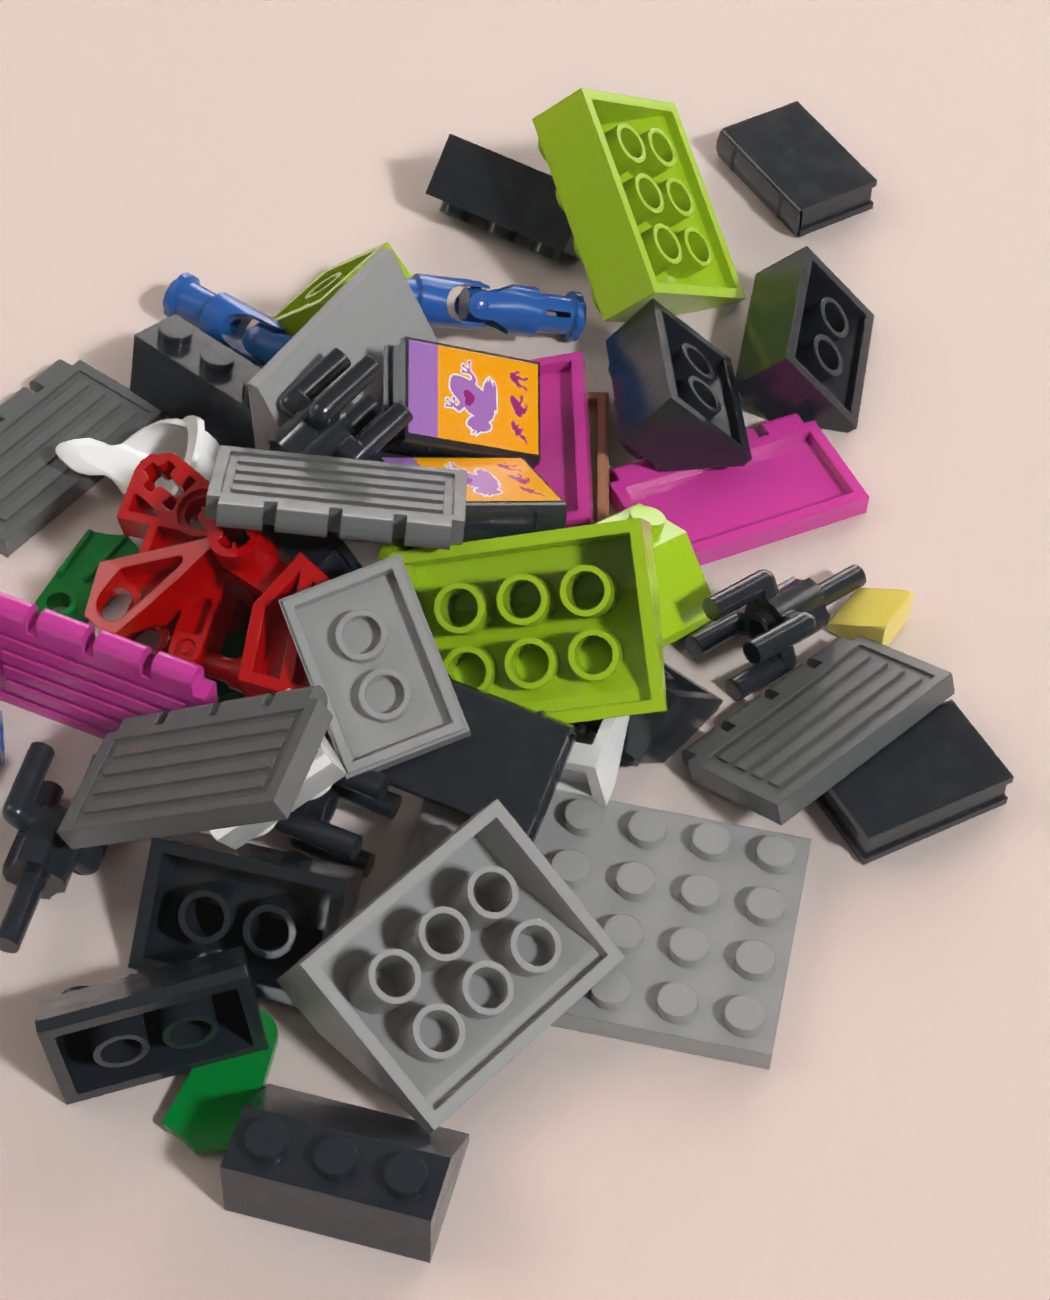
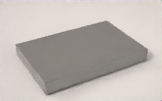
[278,553,471,779]

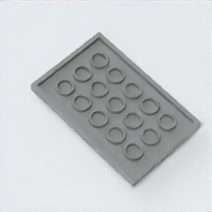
[401,791,812,1070]

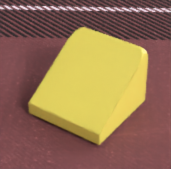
[827,588,914,646]

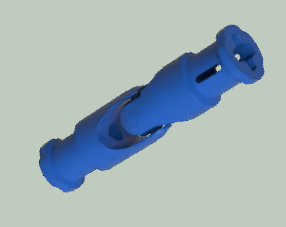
[163,272,293,366]
[406,273,586,341]

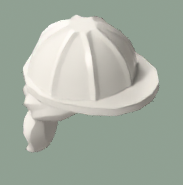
[55,415,219,498]

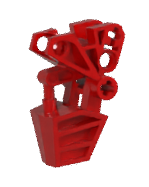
[84,452,331,738]

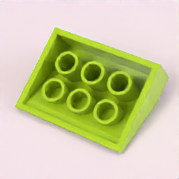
[532,88,746,322]
[389,517,667,724]

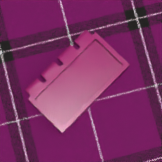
[531,351,594,528]
[609,413,869,566]
[0,591,218,739]

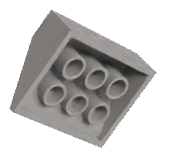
[247,247,439,450]
[276,799,625,1133]

